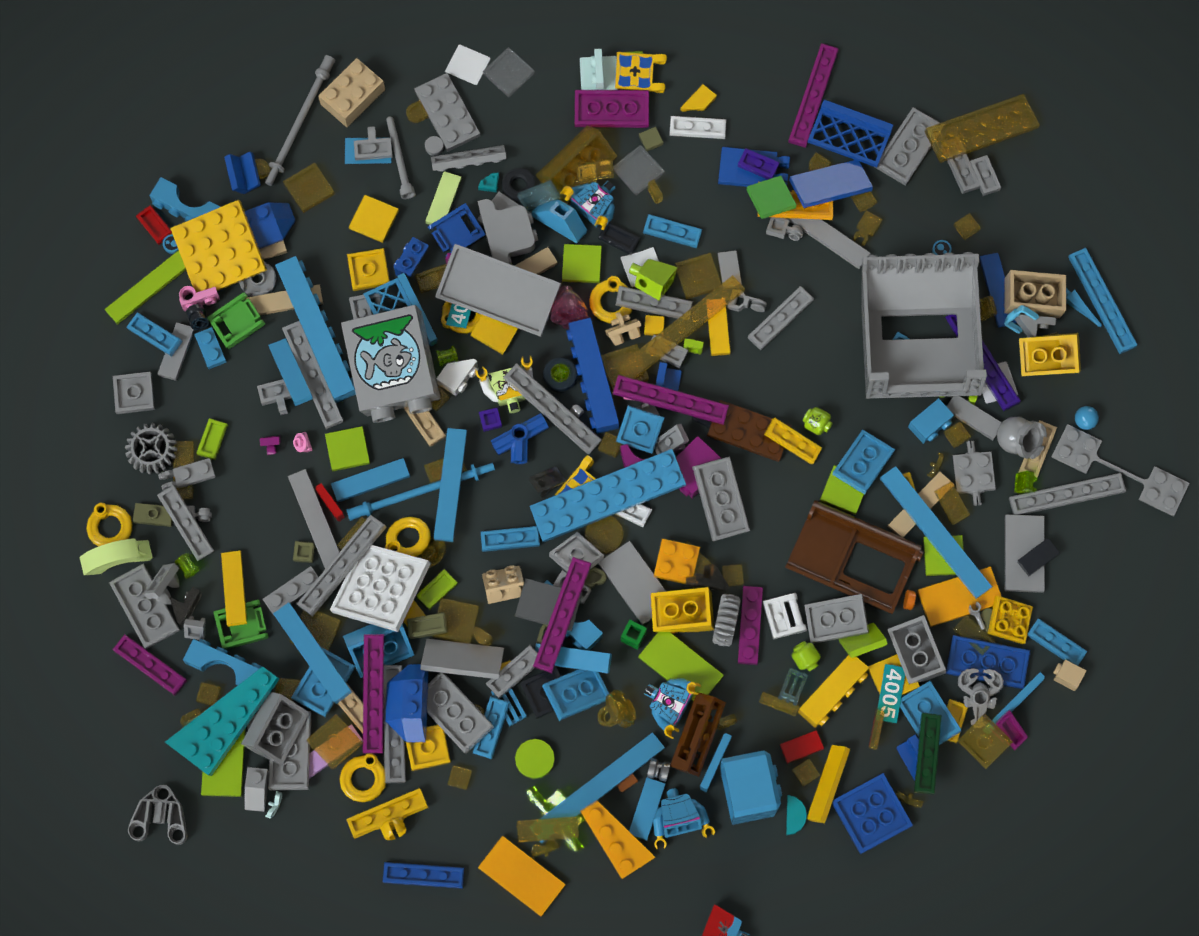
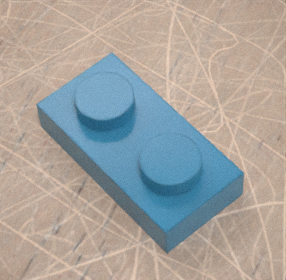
[194,327,226,369]

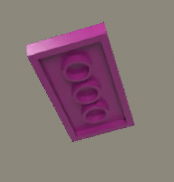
[575,90,649,128]

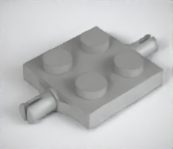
[953,441,996,506]

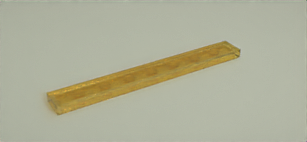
[618,275,745,379]

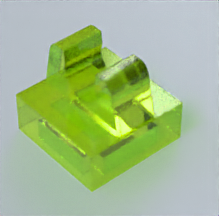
[1014,471,1037,494]

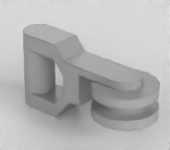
[727,290,767,312]

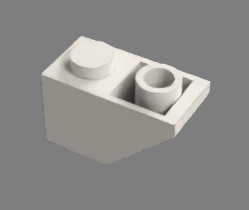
[436,359,478,396]

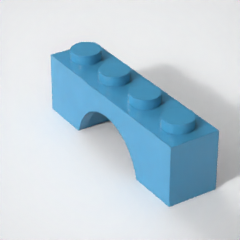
[149,177,220,221]
[544,580,603,651]
[183,639,262,686]

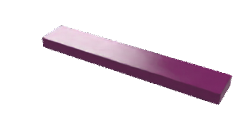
[788,43,839,148]
[613,375,729,425]
[533,557,591,673]
[363,634,384,753]

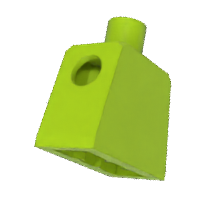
[629,259,677,301]

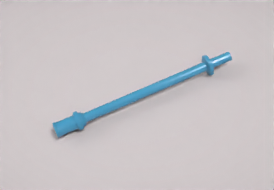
[346,463,495,521]

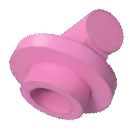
[293,432,312,452]

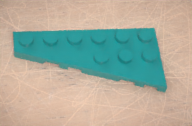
[165,667,280,776]

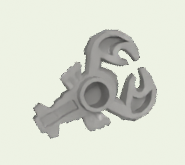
[958,668,1004,728]

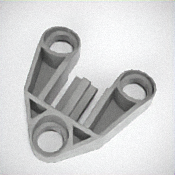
[128,785,188,845]

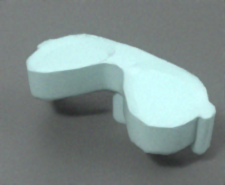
[265,791,282,819]

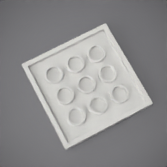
[330,545,430,632]

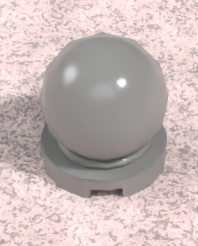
[997,417,1047,459]

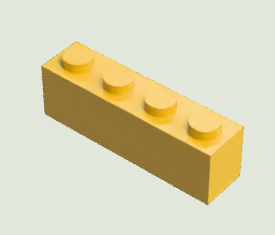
[798,655,869,728]

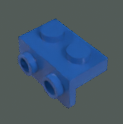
[394,237,429,277]
[896,734,919,781]

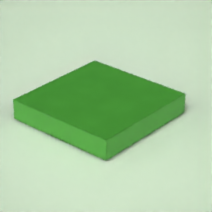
[746,176,796,219]

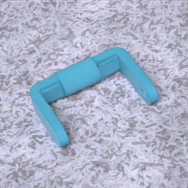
[1004,305,1039,334]

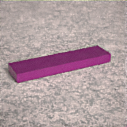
[113,634,187,696]

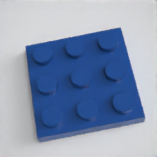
[832,773,913,855]

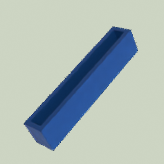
[566,318,619,434]

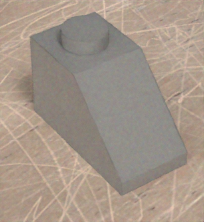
[245,767,269,812]

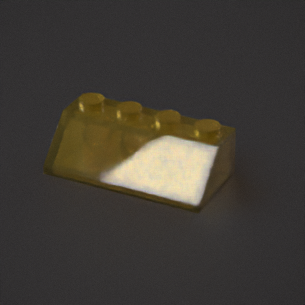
[536,125,617,205]

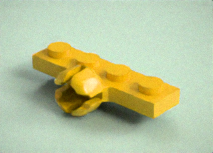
[346,788,428,840]

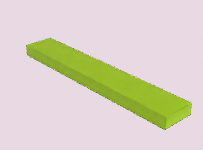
[105,250,186,325]

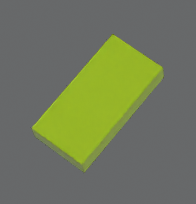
[197,418,228,460]
[416,569,458,610]

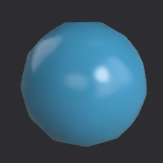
[1075,406,1099,430]

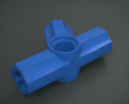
[490,413,549,464]

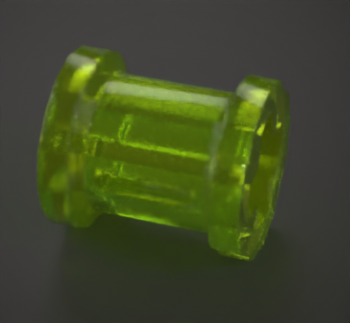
[436,345,458,367]
[174,553,200,579]

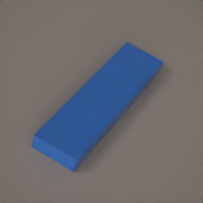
[979,253,1017,328]
[383,862,464,889]

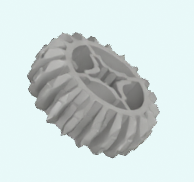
[125,423,178,475]
[712,594,740,647]

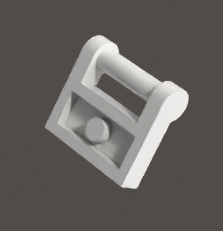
[763,593,807,639]

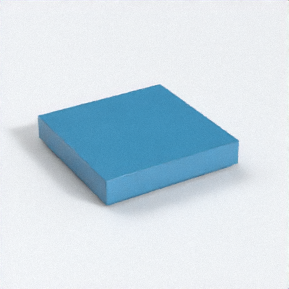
[616,405,664,454]

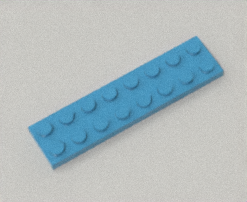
[530,449,686,542]

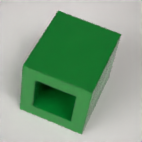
[621,620,647,650]

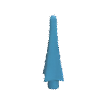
[1066,288,1102,327]

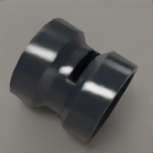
[186,304,209,331]

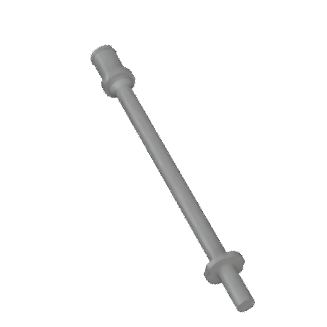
[265,55,335,186]

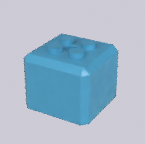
[720,750,782,825]

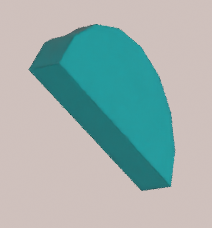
[786,795,807,836]

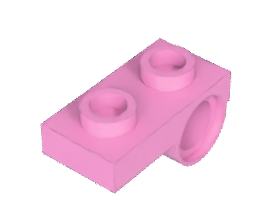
[179,286,220,311]

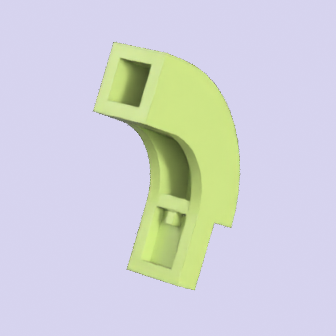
[80,539,153,575]

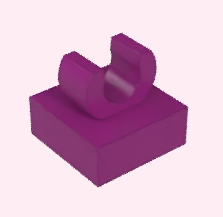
[260,436,281,455]

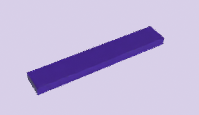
[945,315,1021,412]

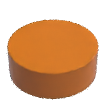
[903,590,916,610]

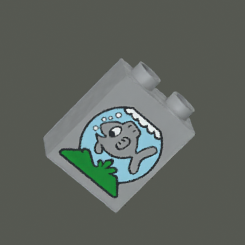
[341,305,441,423]

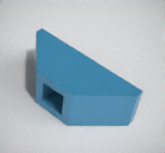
[531,200,587,244]

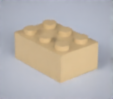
[318,58,385,127]
[1004,270,1066,318]

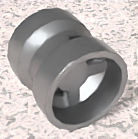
[647,758,671,782]

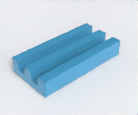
[491,688,527,727]

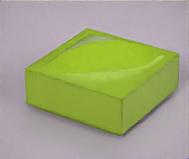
[684,338,704,354]

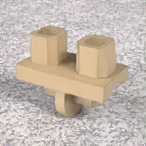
[605,312,641,346]

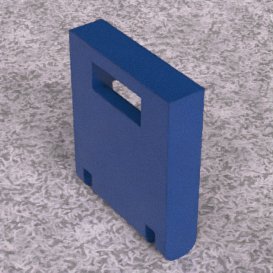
[428,203,486,256]

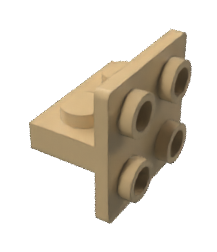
[482,565,524,604]

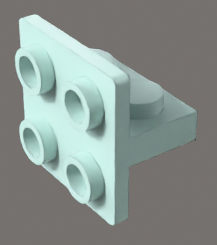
[580,49,618,90]

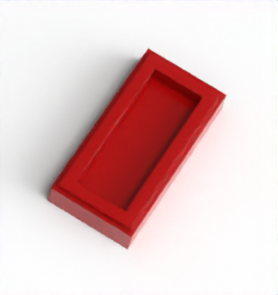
[136,205,172,245]
[315,483,345,522]
[780,730,824,764]

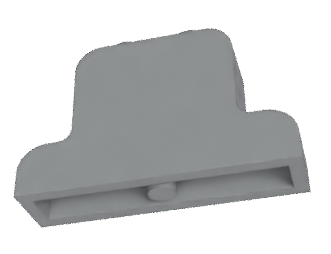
[477,199,538,265]

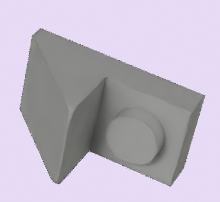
[1014,314,1056,337]
[654,424,689,455]

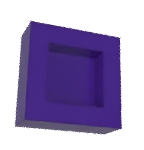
[479,408,502,432]

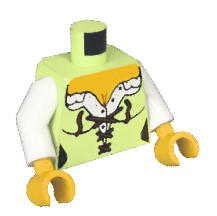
[475,356,533,413]

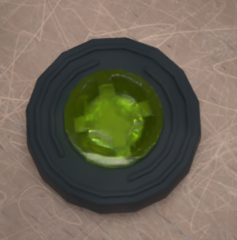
[543,358,577,392]

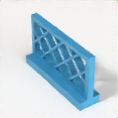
[364,273,437,346]

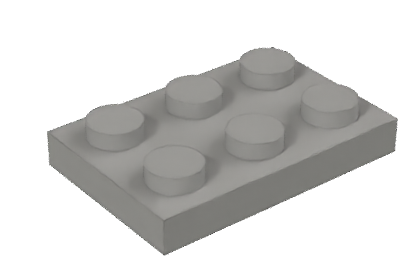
[804,594,869,644]

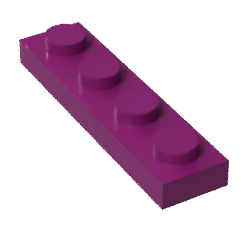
[738,586,763,665]

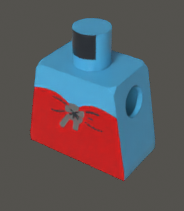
[702,904,750,936]

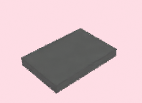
[515,578,582,632]

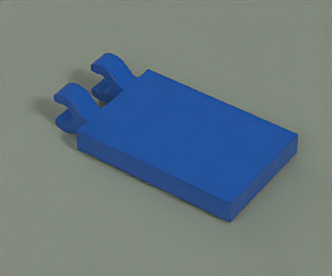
[718,147,790,187]

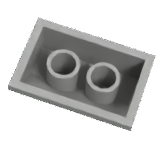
[887,615,946,684]
[241,692,309,765]

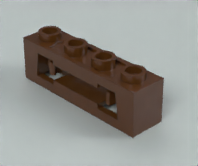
[670,692,726,777]

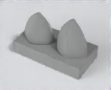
[143,563,179,604]

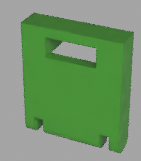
[208,292,265,349]
[214,600,269,650]

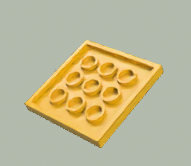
[170,200,267,293]

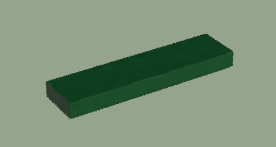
[914,713,942,795]

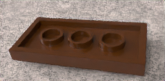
[707,400,792,462]

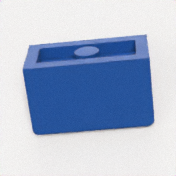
[224,152,261,194]
[656,362,682,391]

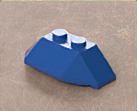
[245,202,296,249]
[385,664,428,743]

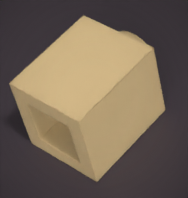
[1053,659,1086,691]

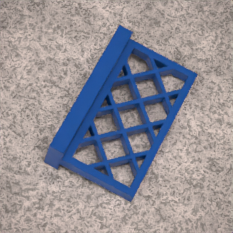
[808,100,893,168]

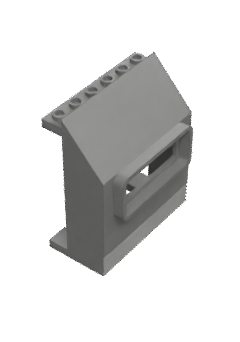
[862,252,987,399]

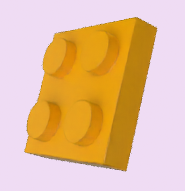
[654,539,700,585]

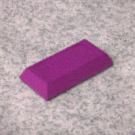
[996,710,1028,750]

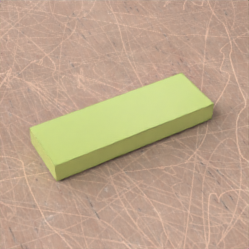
[426,172,462,225]

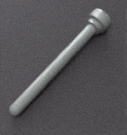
[386,116,416,199]

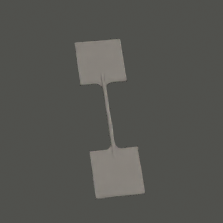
[1051,424,1189,517]

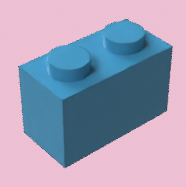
[908,398,954,444]

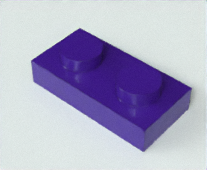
[738,148,779,179]

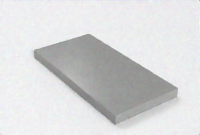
[435,244,561,337]

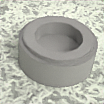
[425,136,444,156]

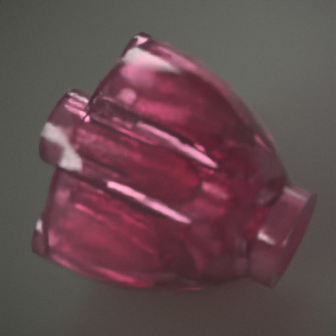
[550,286,588,329]

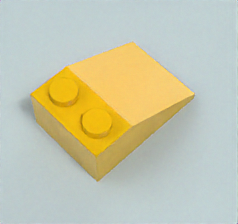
[1019,333,1081,376]
[651,587,714,632]

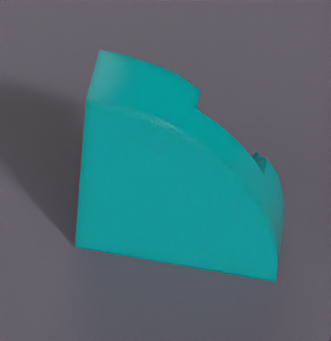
[478,173,499,192]

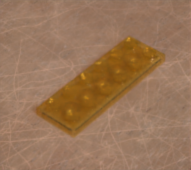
[924,94,1039,163]

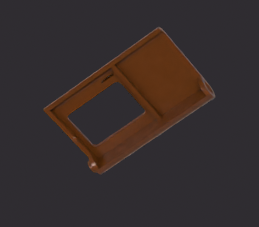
[785,500,924,614]

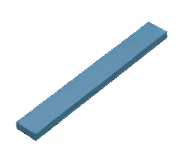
[880,466,992,599]
[529,732,665,844]

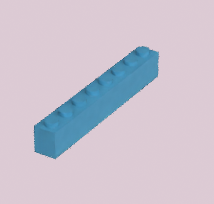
[275,256,356,403]

